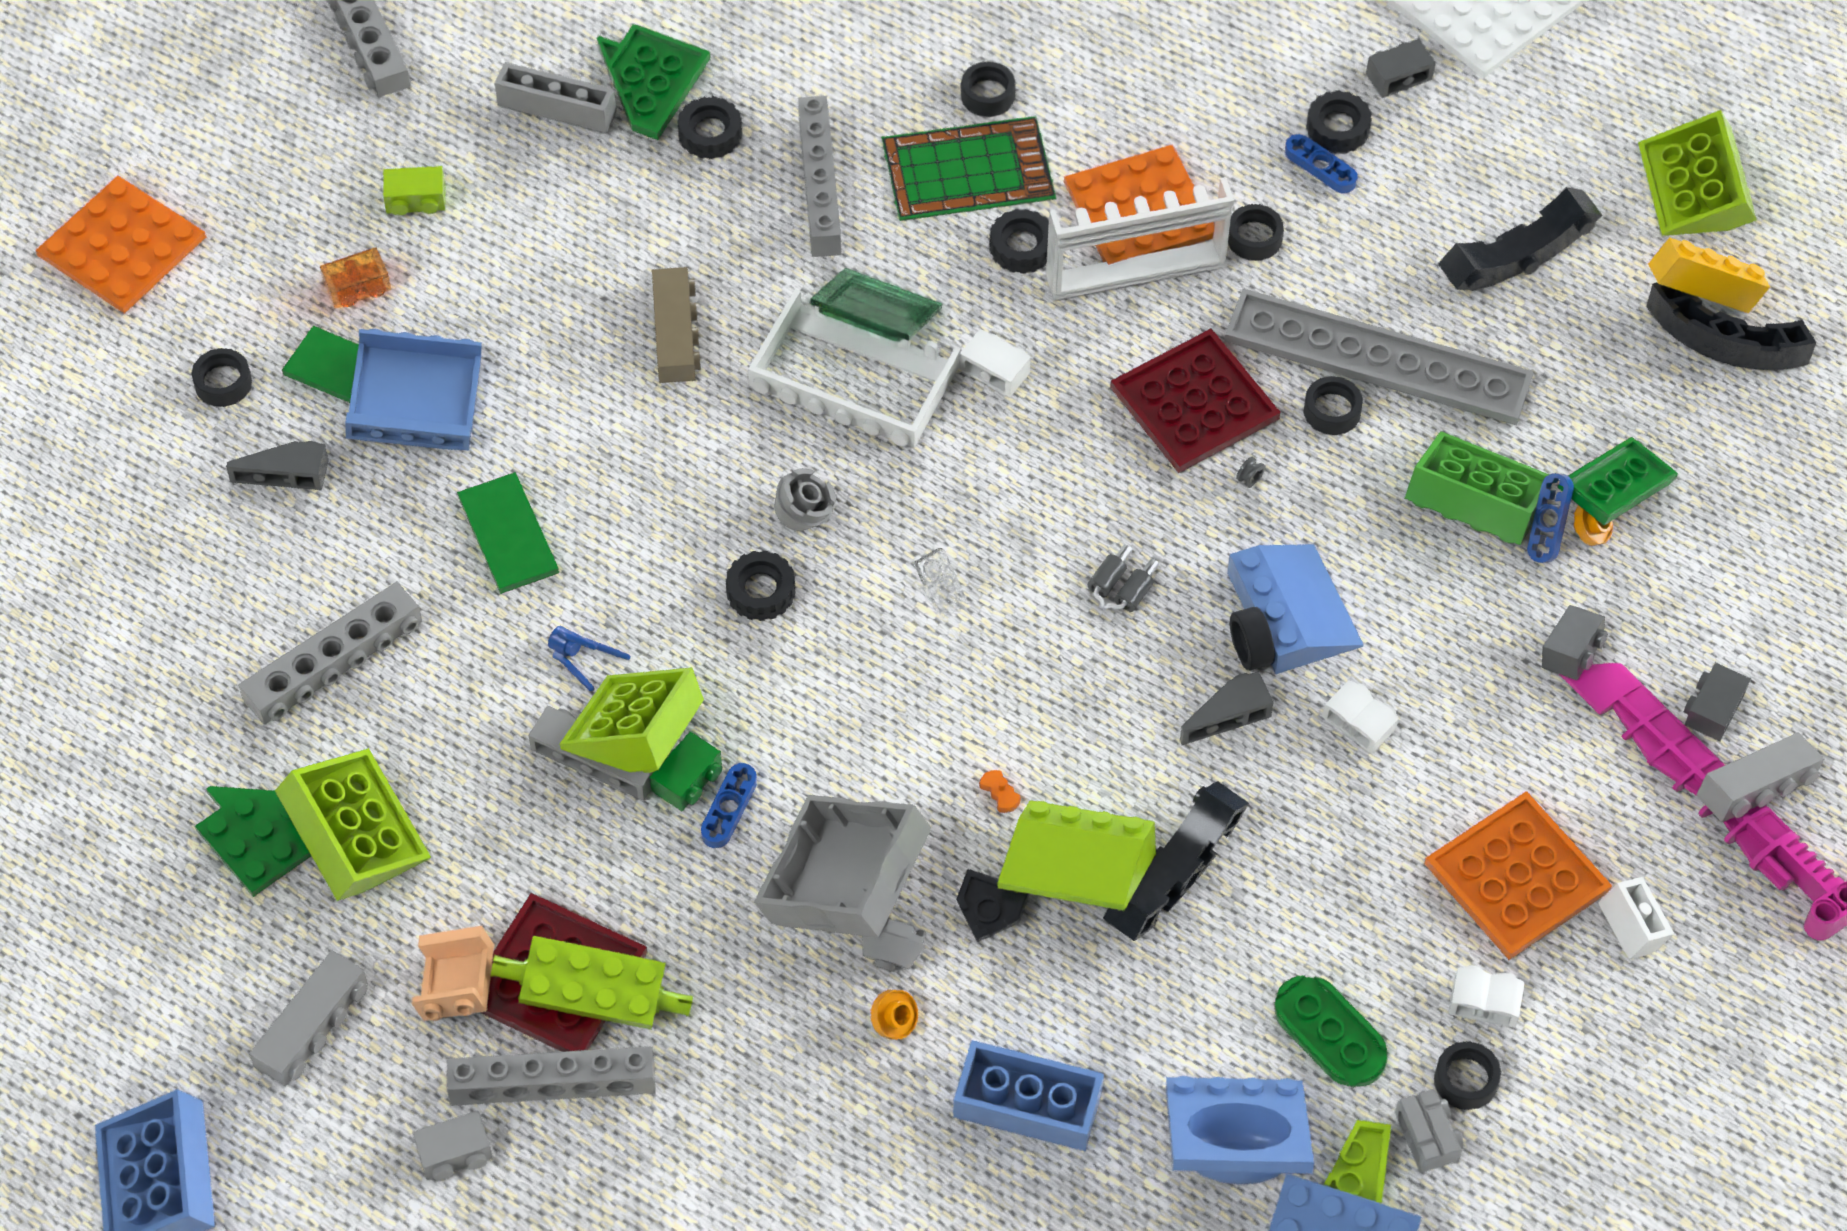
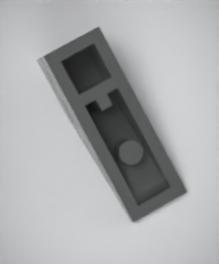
[226,441,329,490]
[1180,671,1274,746]

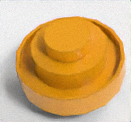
[1574,505,1613,546]
[871,989,918,1039]

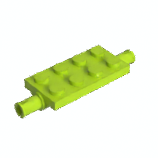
[490,936,693,1030]

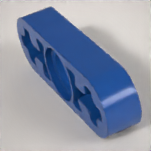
[1285,134,1358,193]
[1527,473,1574,563]
[701,763,757,848]

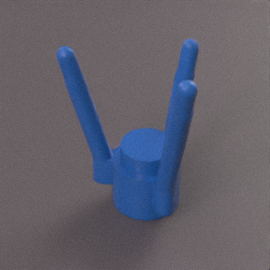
[548,625,631,691]

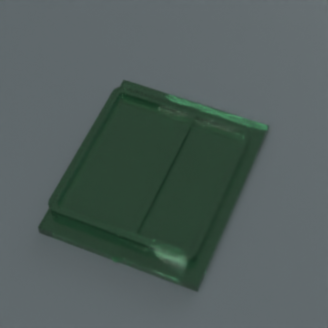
[809,267,943,342]

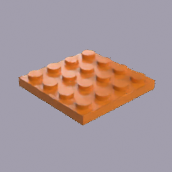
[1064,144,1215,265]
[36,175,206,314]
[1424,791,1612,960]

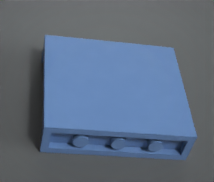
[345,329,482,451]

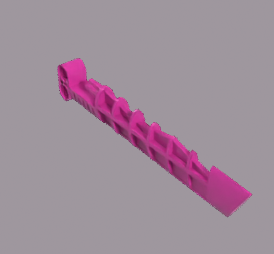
[1559,663,1847,940]

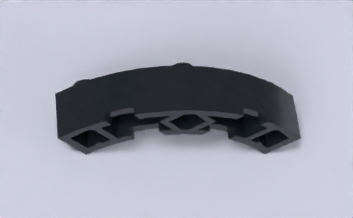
[1438,187,1602,291]
[1646,282,1816,370]
[1103,781,1249,941]

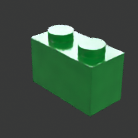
[650,731,723,811]

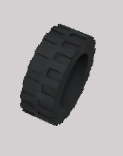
[1306,90,1372,154]
[677,96,742,159]
[989,209,1049,274]
[726,550,796,621]

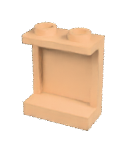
[412,926,494,1021]

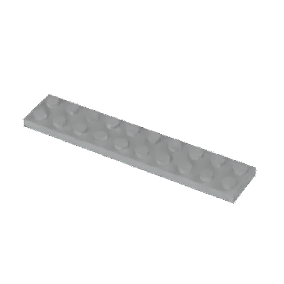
[1224,288,1534,425]

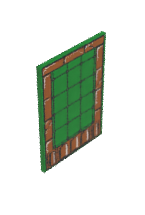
[882,116,1056,221]

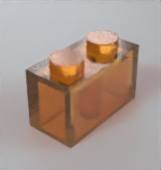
[320,247,391,309]

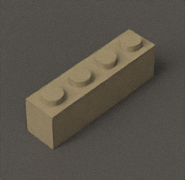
[652,267,701,383]

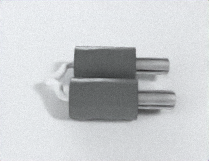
[1087,544,1159,612]

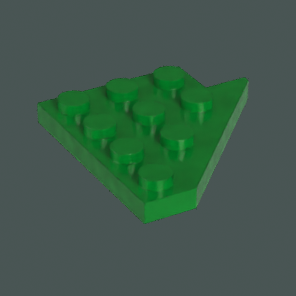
[596,23,711,140]
[195,786,311,897]

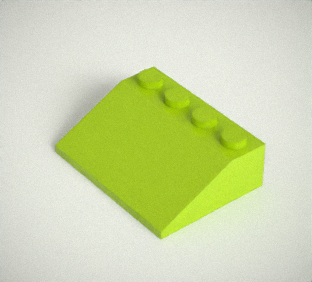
[1638,110,1757,236]
[559,667,704,773]
[275,748,431,901]
[997,800,1156,911]

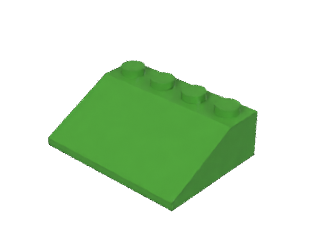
[1404,431,1549,545]

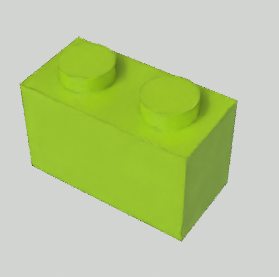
[383,166,446,216]

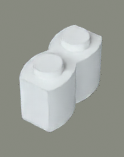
[1322,680,1399,754]
[1448,965,1524,1028]

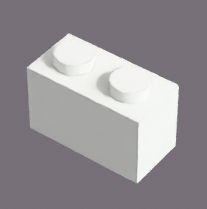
[959,329,1031,397]
[1598,877,1674,960]

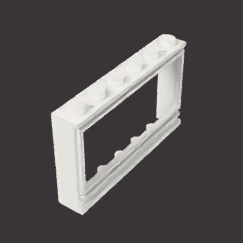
[1046,177,1234,300]
[748,289,960,448]

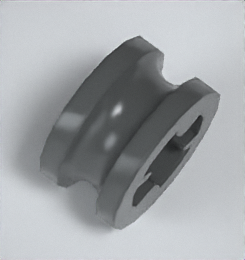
[1236,456,1266,488]

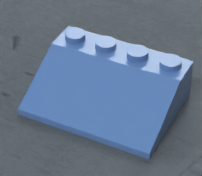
[1227,544,1364,674]
[95,1089,215,1231]

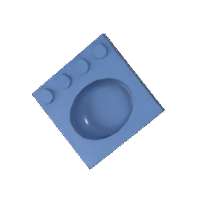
[1165,1076,1314,1185]

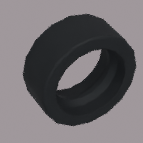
[961,61,1016,117]
[1228,204,1284,261]
[191,348,252,407]
[1303,376,1363,435]
[1229,607,1275,670]
[1434,1041,1502,1110]

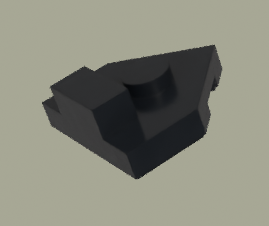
[956,869,1030,942]

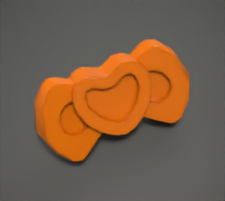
[979,770,1021,813]

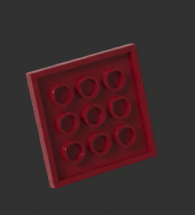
[1110,328,1281,473]
[479,893,648,1052]

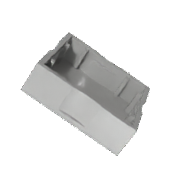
[754,795,932,938]

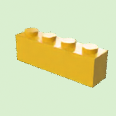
[1648,237,1770,314]

